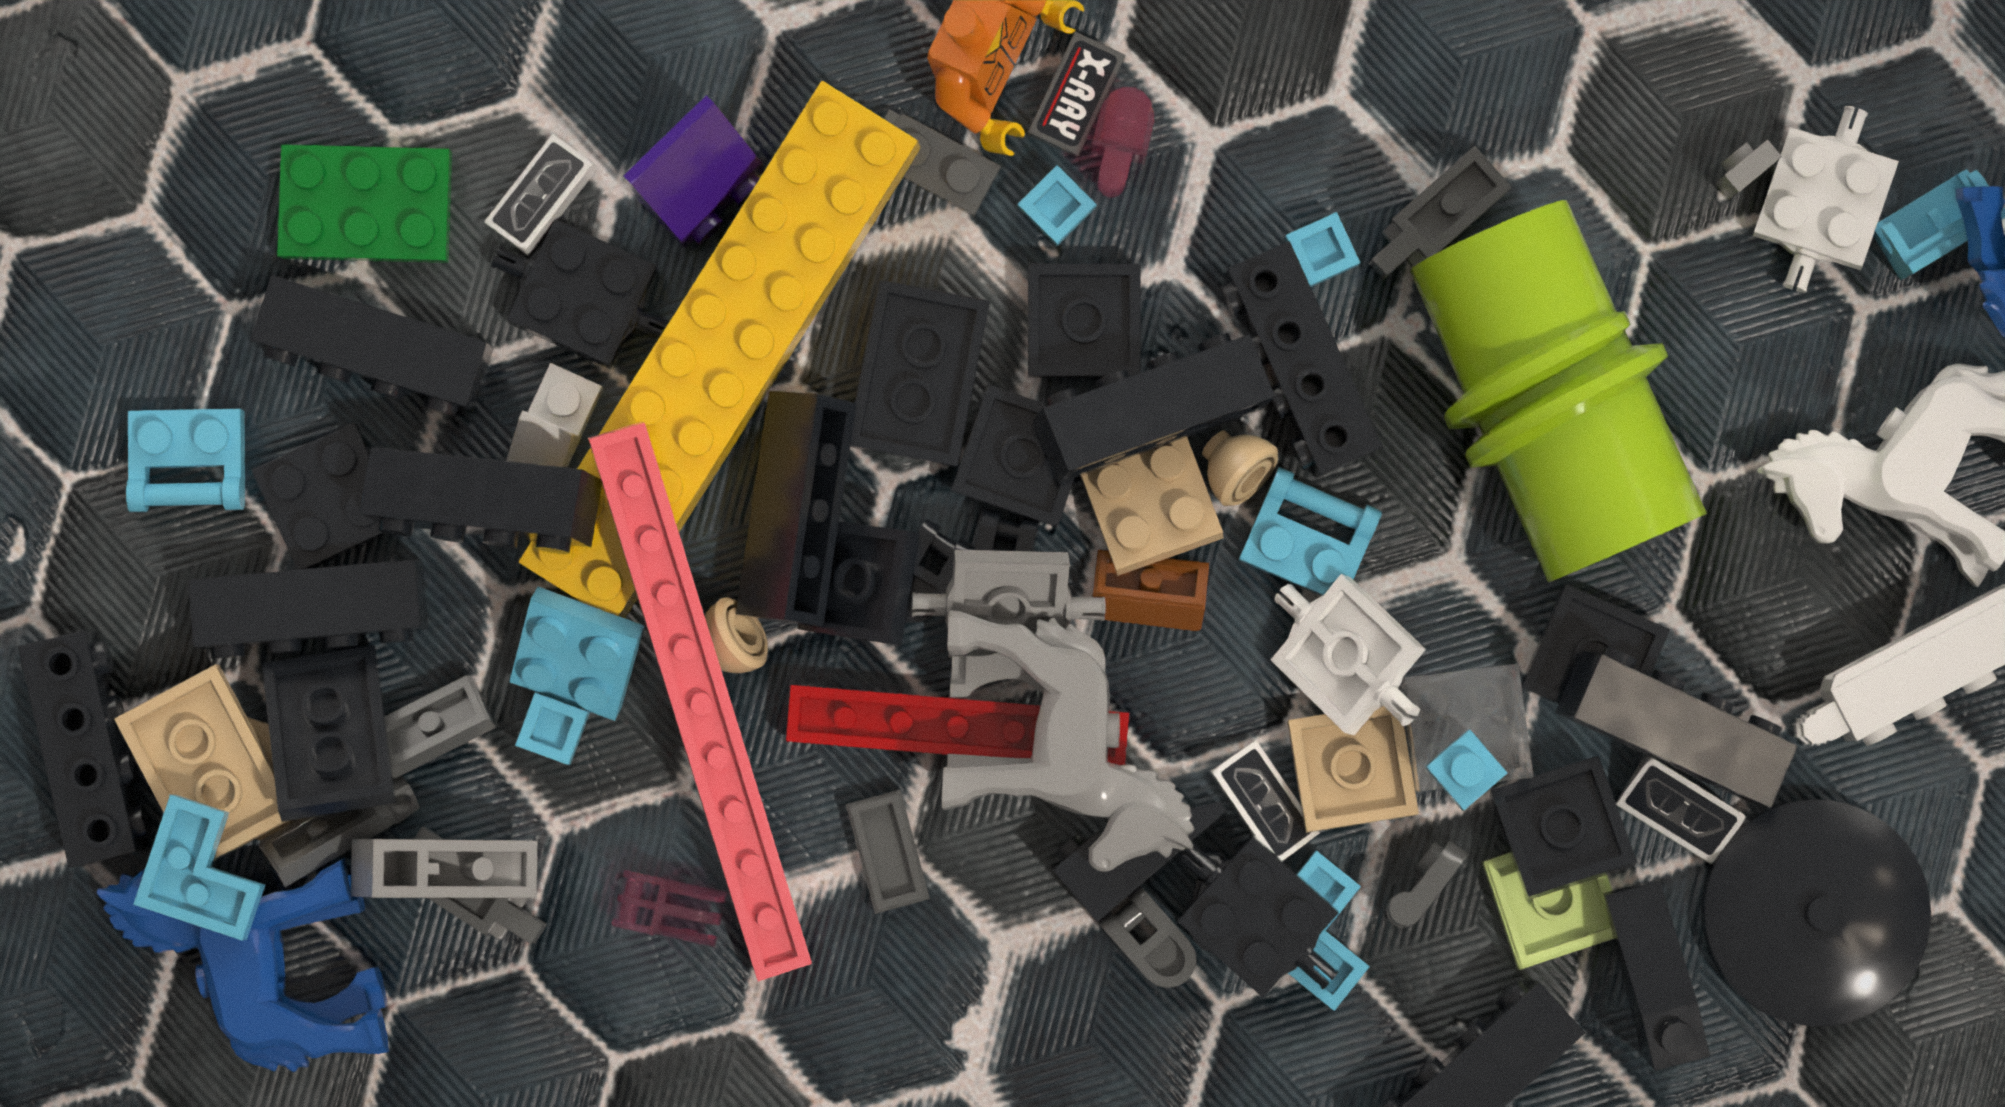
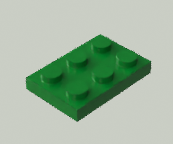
[277,145,452,263]

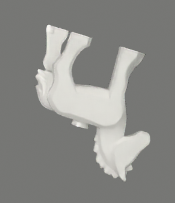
[1757,364,2005,587]

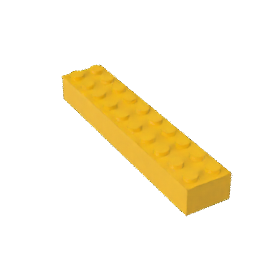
[519,81,921,618]

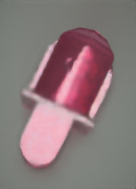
[1090,87,1154,198]
[611,870,727,947]

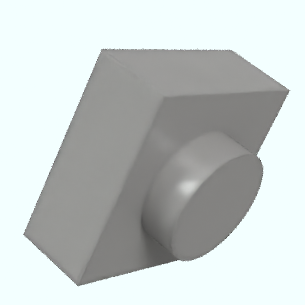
[1715,139,1782,200]

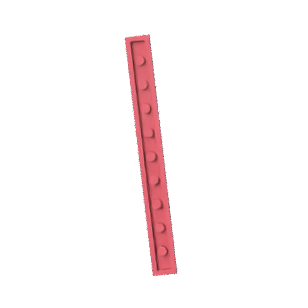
[588,421,812,981]

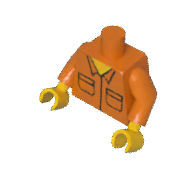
[927,0,1084,156]

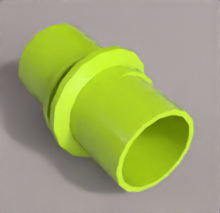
[1410,200,1707,582]

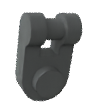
[1385,840,1469,928]
[1097,886,1196,988]

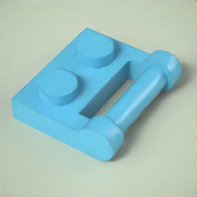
[126,409,245,512]
[1238,467,1382,596]

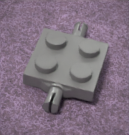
[911,550,1106,658]

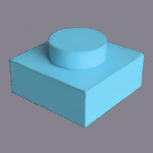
[1017,165,1097,247]
[1284,212,1360,287]
[515,692,590,765]
[1425,729,1507,811]

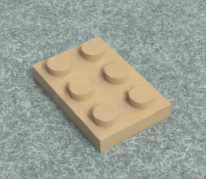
[114,665,288,861]

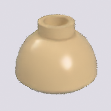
[1202,431,1278,506]
[704,597,768,673]

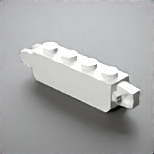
[1792,584,2005,746]

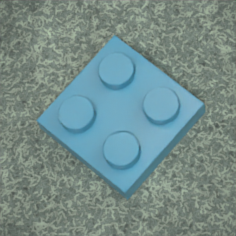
[509,586,644,721]

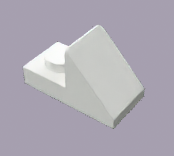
[506,363,603,467]

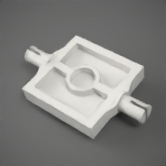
[1753,106,1899,293]
[1271,574,1426,735]

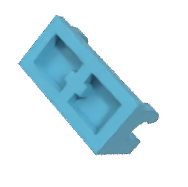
[1873,169,2005,280]

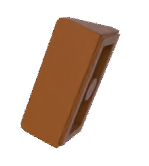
[1092,549,1209,631]

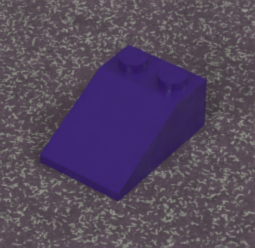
[623,95,765,248]

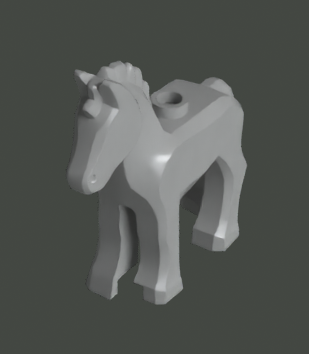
[942,611,1194,872]

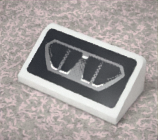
[484,134,597,256]
[1210,740,1320,860]
[1616,756,1746,864]

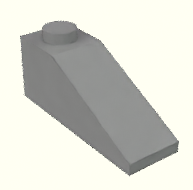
[351,839,538,898]

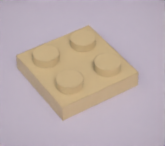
[1080,437,1224,576]
[1287,706,1419,833]

